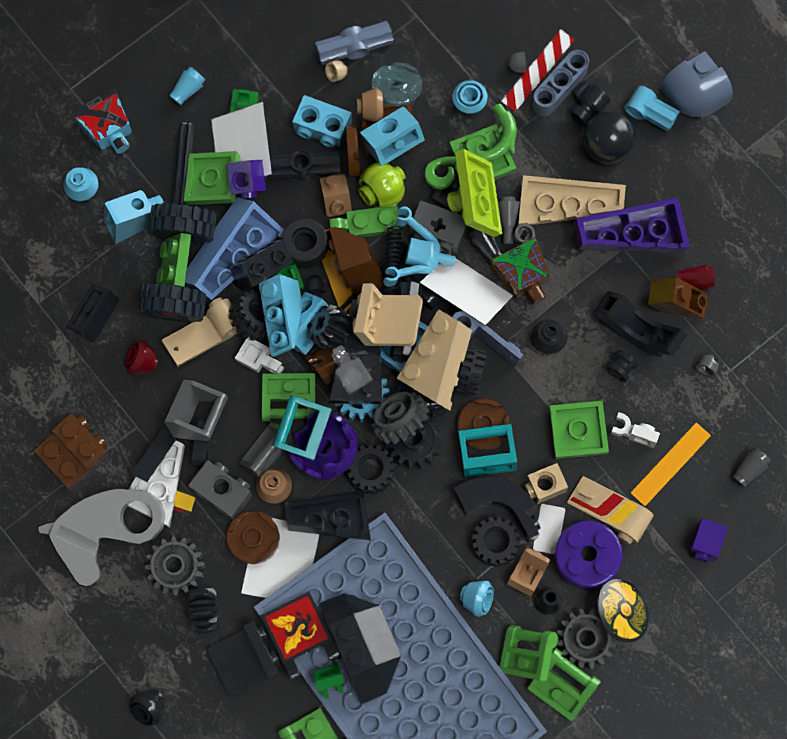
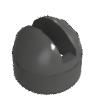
[508,52,527,73]
[513,224,535,245]
[696,354,719,377]

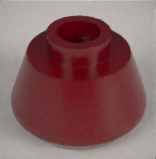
[124,340,158,374]

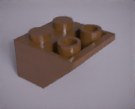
[328,227,385,296]

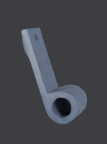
[452,311,523,367]

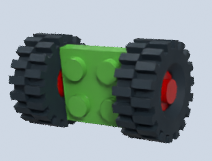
[137,203,216,322]

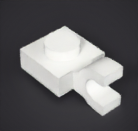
[235,337,284,374]
[611,412,660,448]

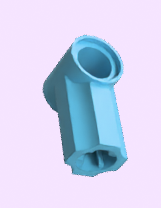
[625,86,680,132]

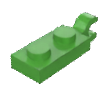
[330,205,400,237]

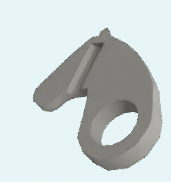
[38,489,166,586]

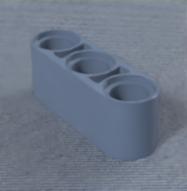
[532,50,589,117]

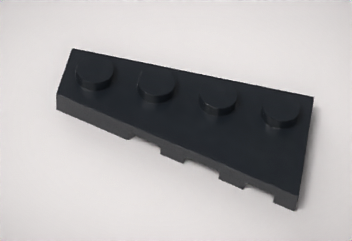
[328,299,382,404]

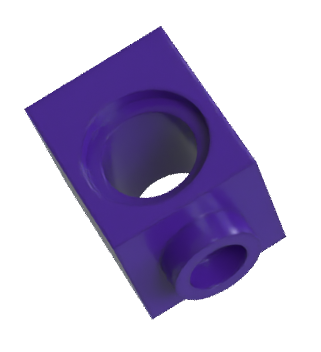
[227,160,266,198]
[689,518,728,563]

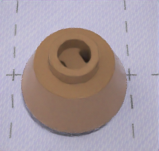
[357,88,383,123]
[256,468,292,504]

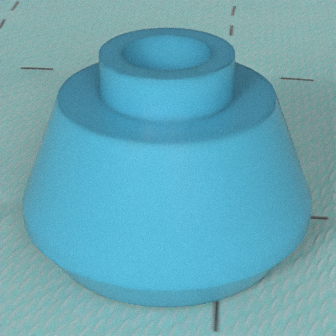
[453,80,487,114]
[63,168,98,201]
[460,581,494,617]

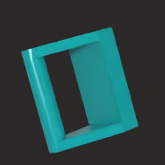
[273,395,332,460]
[458,424,517,478]

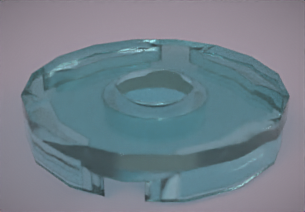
[372,62,422,106]

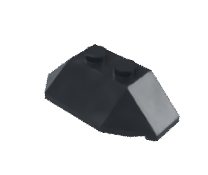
[319,593,401,704]

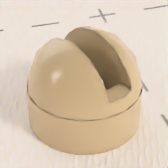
[325,60,347,82]

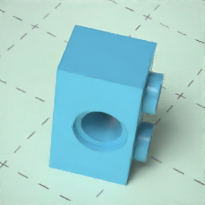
[360,106,425,166]

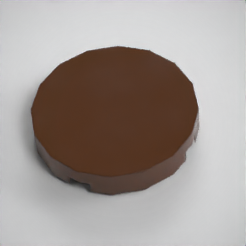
[346,125,360,177]
[457,399,510,451]
[227,511,280,565]

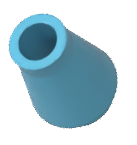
[169,67,205,105]

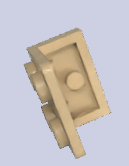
[353,284,423,346]

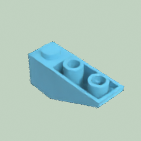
[259,274,302,357]

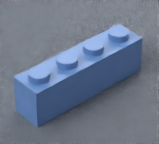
[185,197,284,300]

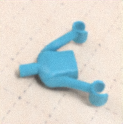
[383,207,456,287]

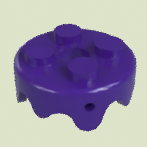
[289,413,358,480]
[554,521,623,590]

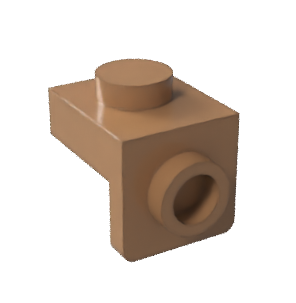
[320,174,352,217]
[508,548,550,597]

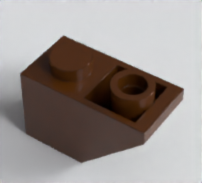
[648,277,708,319]

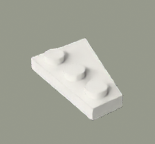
[128,441,185,528]

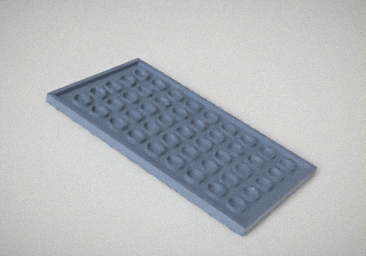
[254,513,547,739]

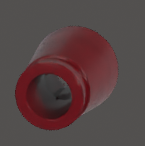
[677,264,715,290]

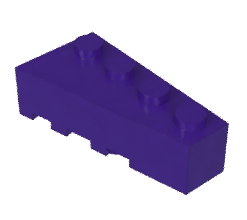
[573,198,690,253]

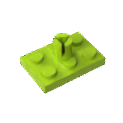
[447,149,502,237]

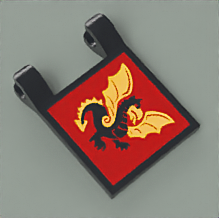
[261,591,341,682]

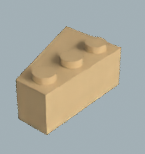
[397,309,472,410]

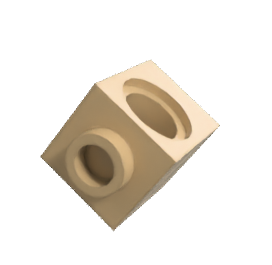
[524,463,568,504]

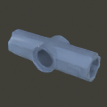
[315,21,393,65]

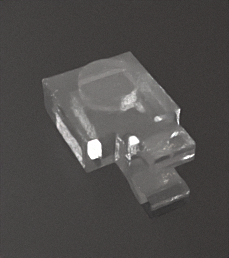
[331,345,373,395]

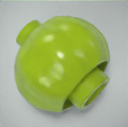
[358,162,406,208]

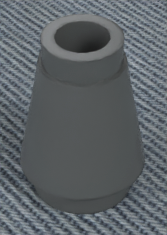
[733,447,771,487]

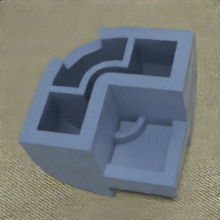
[660,51,733,119]

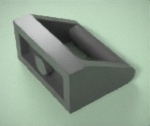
[165,380,228,441]
[239,422,292,479]

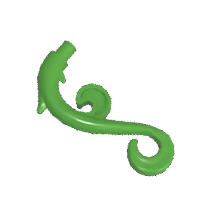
[424,104,517,190]

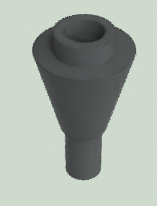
[498,197,520,245]

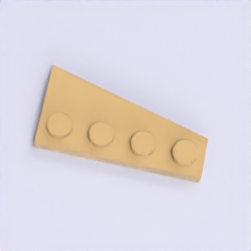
[518,175,626,226]

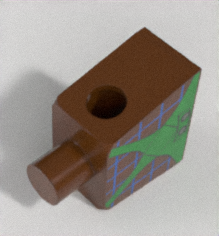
[491,238,549,305]

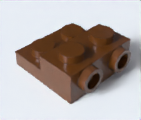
[33,413,109,490]

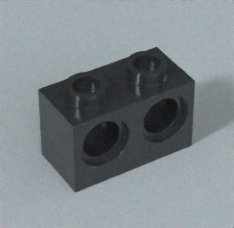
[228,239,294,289]

